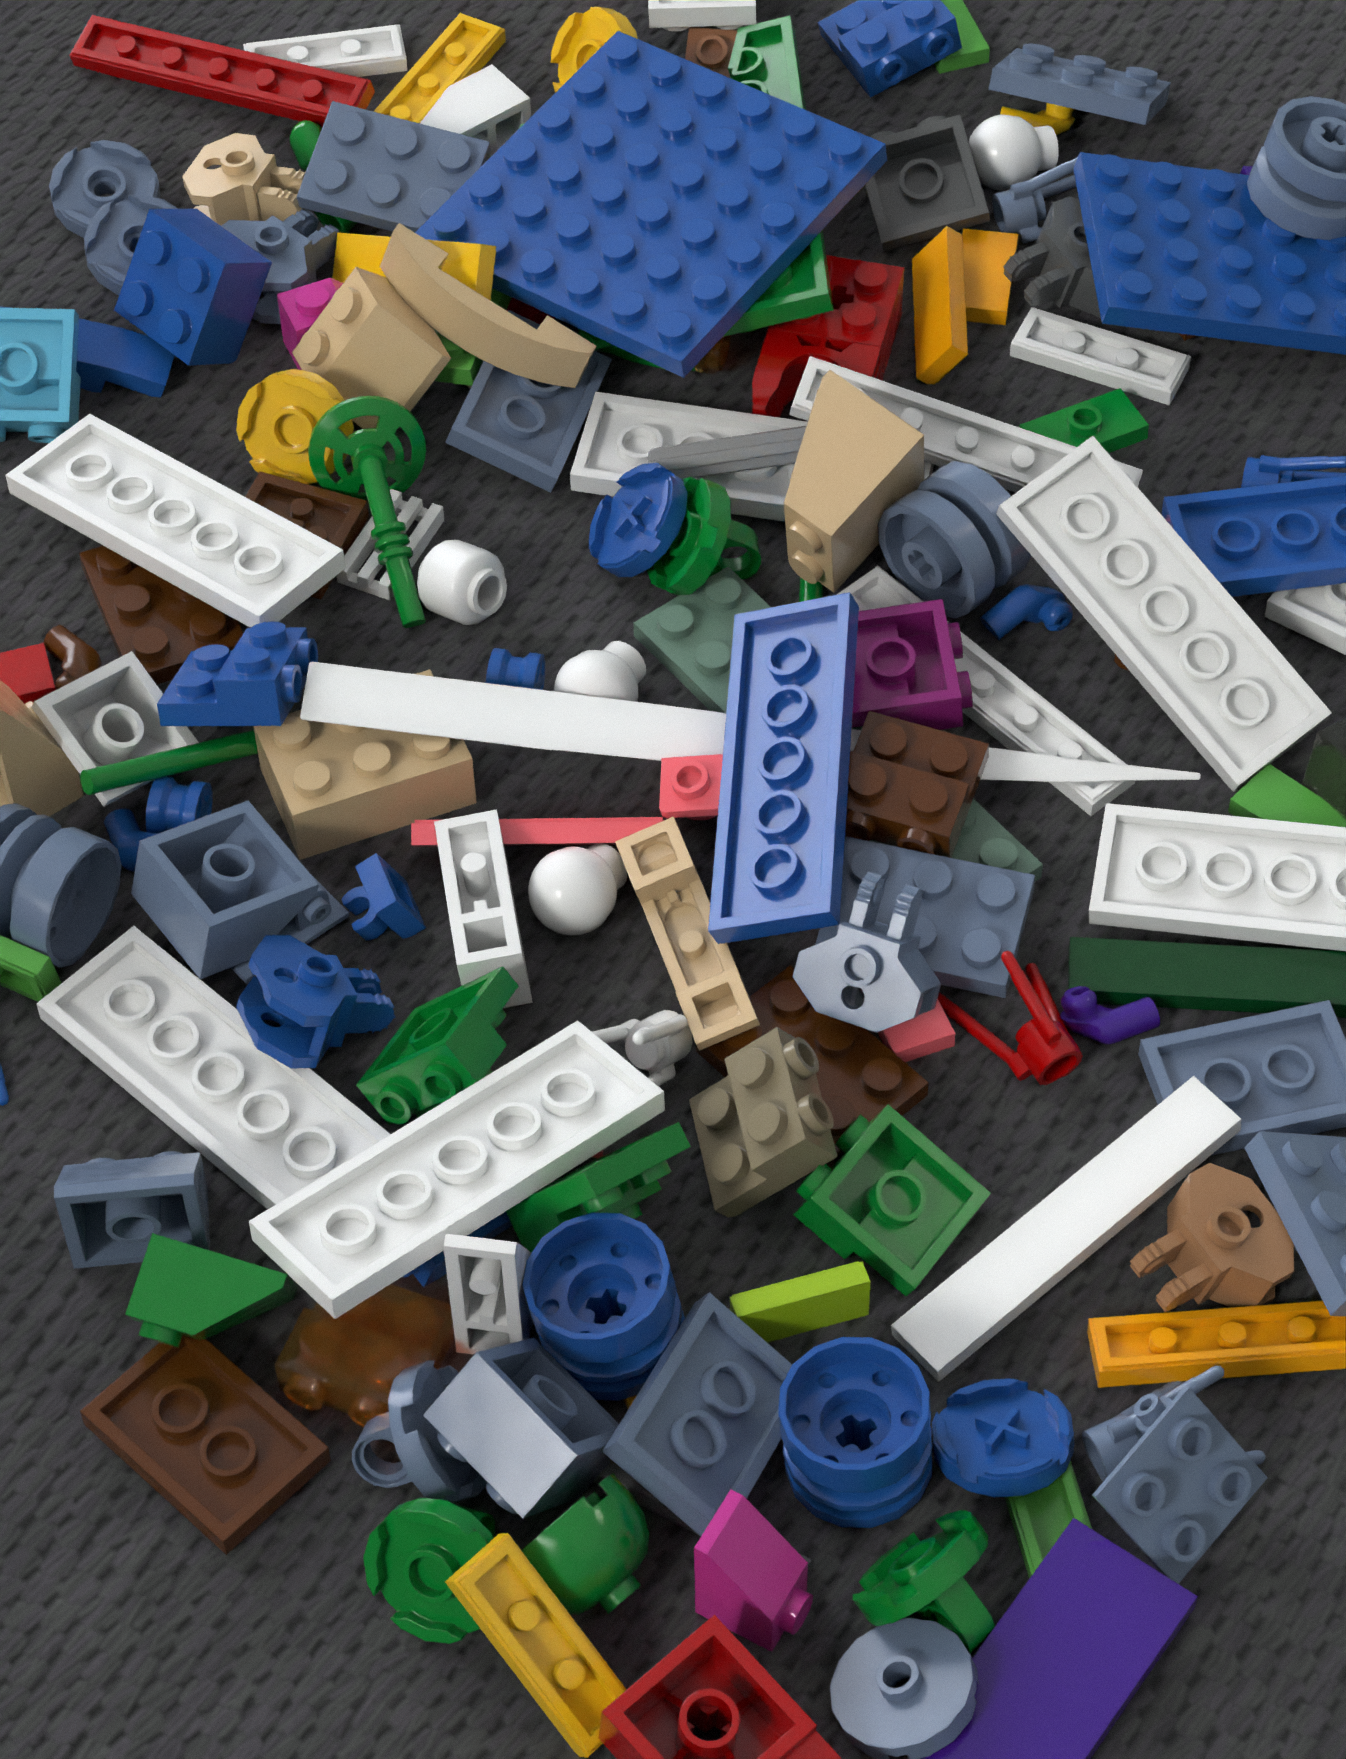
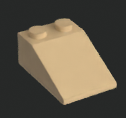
[0,681,84,817]

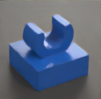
[341,853,426,940]

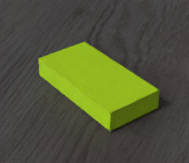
[730,1261,870,1342]

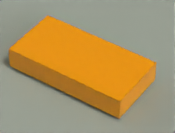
[962,228,1018,325]

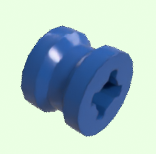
[485,648,545,690]
[146,776,213,833]

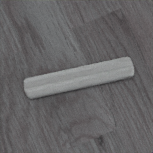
[648,426,806,479]

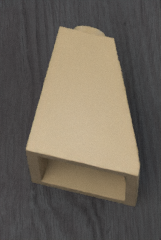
[784,370,924,593]

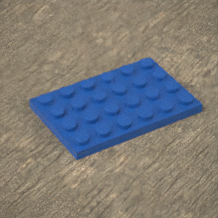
[1073,152,1346,355]

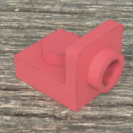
[659,754,723,820]

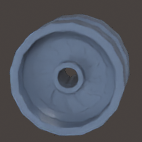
[1247,96,1346,240]
[878,461,1031,619]

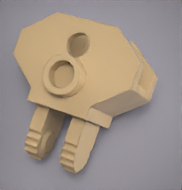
[182,133,306,226]

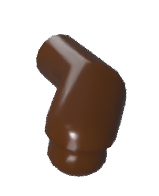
[43,625,102,689]

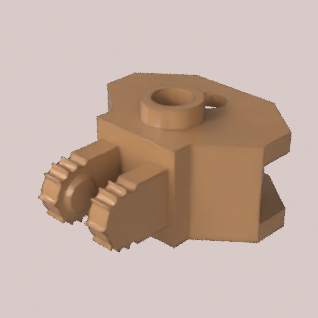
[1130,1163,1294,1312]

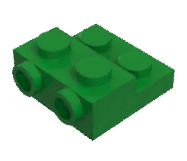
[356,966,519,1125]
[793,1104,991,1296]
[506,1122,691,1253]

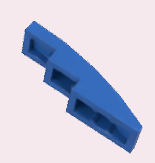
[0,306,174,397]

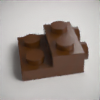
[845,711,989,858]

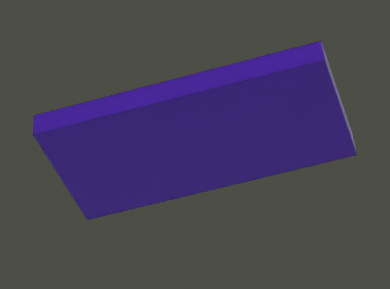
[920,1518,1198,1759]

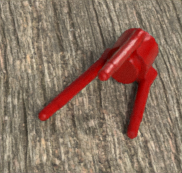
[938,950,1083,1085]

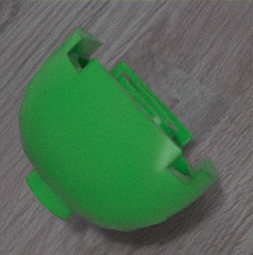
[522,1473,649,1615]

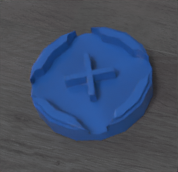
[589,463,687,577]
[932,1378,1074,1497]

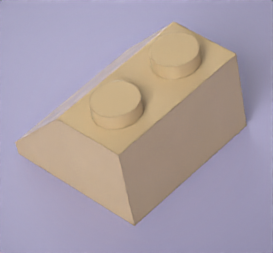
[292,267,451,429]

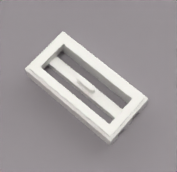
[337,489,444,600]

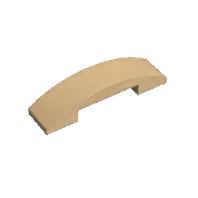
[380,223,597,388]
[615,817,760,1051]

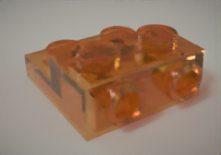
[275,1284,455,1428]

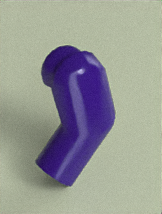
[1060,986,1160,1044]

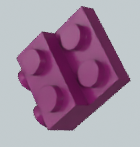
[852,599,973,730]

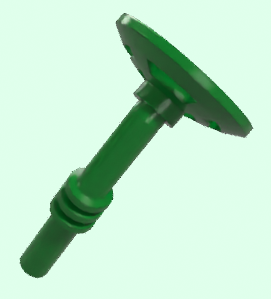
[308,396,426,628]

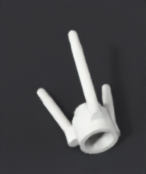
[592,1010,693,1087]

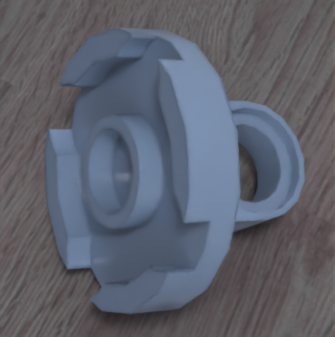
[352,1360,488,1504]

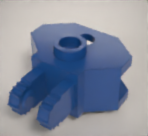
[236,935,396,1069]

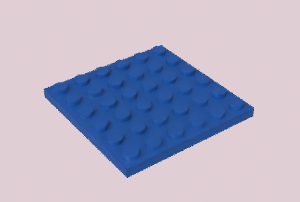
[415,31,887,378]

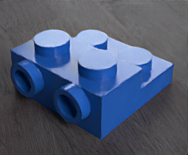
[818,0,962,97]
[157,621,318,726]

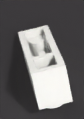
[420,64,531,157]
[434,809,533,1008]
[443,1234,533,1354]

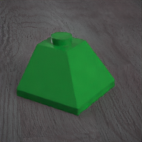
[125,1233,298,1348]

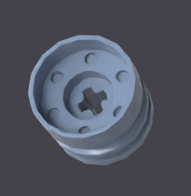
[0,803,121,968]

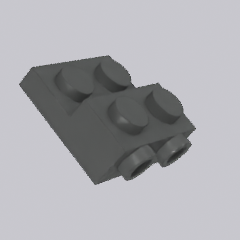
[864,114,990,251]

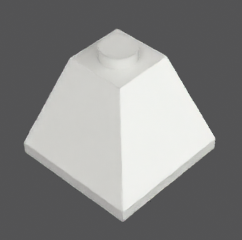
[31,651,199,807]

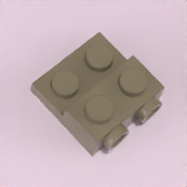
[689,1027,837,1218]

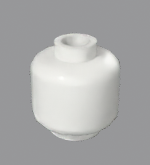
[417,540,507,625]

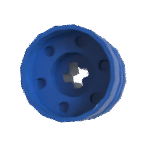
[522,1213,685,1401]
[778,1337,933,1528]

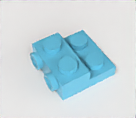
[0,308,81,443]

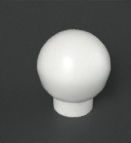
[969,114,1059,191]
[554,641,646,702]
[528,843,627,935]

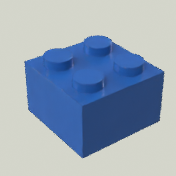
[114,209,272,366]

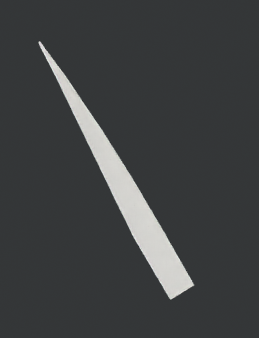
[300,662,1201,782]

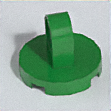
[647,477,761,596]
[363,1497,495,1644]
[852,1510,995,1655]

